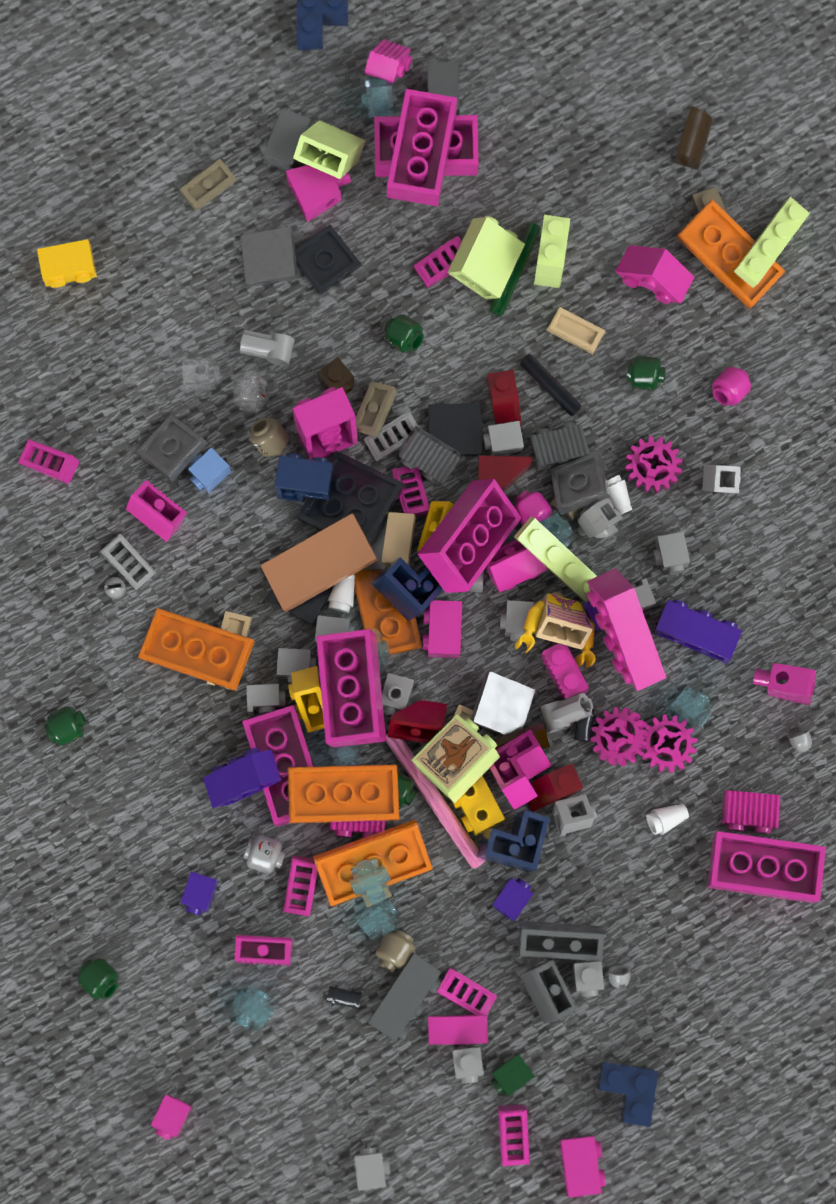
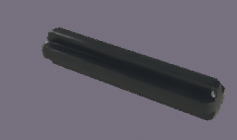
[520,354,581,416]

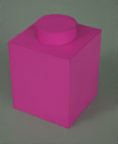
[151,1094,193,1140]

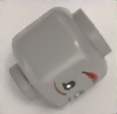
[243,834,285,874]

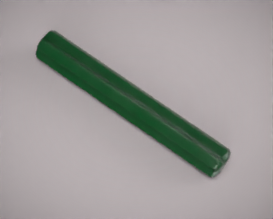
[490,222,541,317]

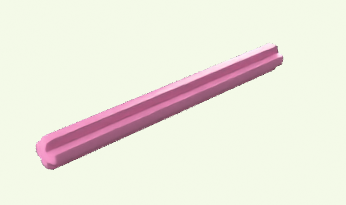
[386,734,485,869]

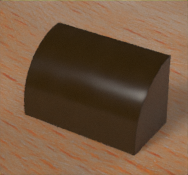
[674,106,713,170]

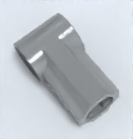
[240,330,295,366]
[540,693,594,733]

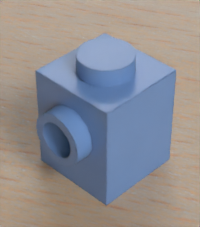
[188,448,231,493]

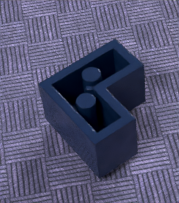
[297,0,348,50]
[275,453,333,502]
[371,557,443,621]
[477,810,550,873]
[597,1062,658,1127]

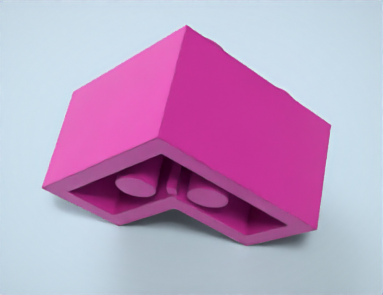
[615,245,694,304]
[490,730,552,810]

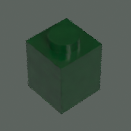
[490,1054,535,1096]

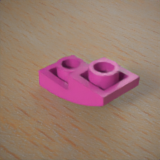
[428,1014,488,1045]

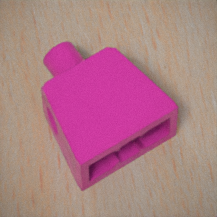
[286,165,351,222]
[753,663,816,706]

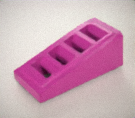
[414,236,462,288]
[18,439,79,484]
[392,466,429,517]
[283,856,318,916]
[437,968,497,1015]
[498,1104,530,1166]

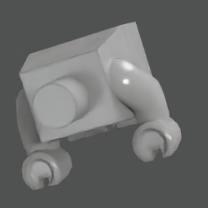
[577,498,623,539]

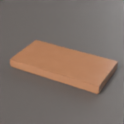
[260,513,378,612]

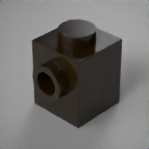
[317,357,355,395]

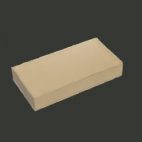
[547,307,605,354]
[381,512,416,565]

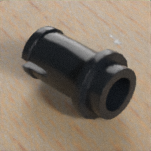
[574,709,596,742]
[326,985,362,1010]

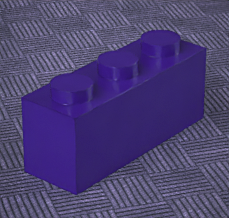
[653,599,742,664]
[203,748,281,808]

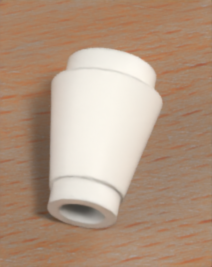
[607,475,632,515]
[327,575,355,613]
[646,803,689,835]

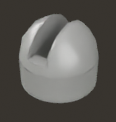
[104,577,126,599]
[789,730,812,752]
[608,965,631,988]

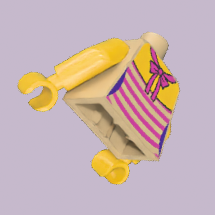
[515,592,596,669]

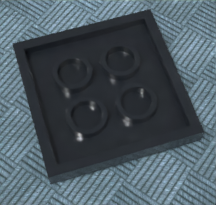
[297,450,405,546]

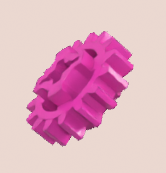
[625,436,683,494]
[590,707,650,766]
[641,714,697,774]

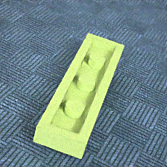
[734,197,810,288]
[514,517,597,603]

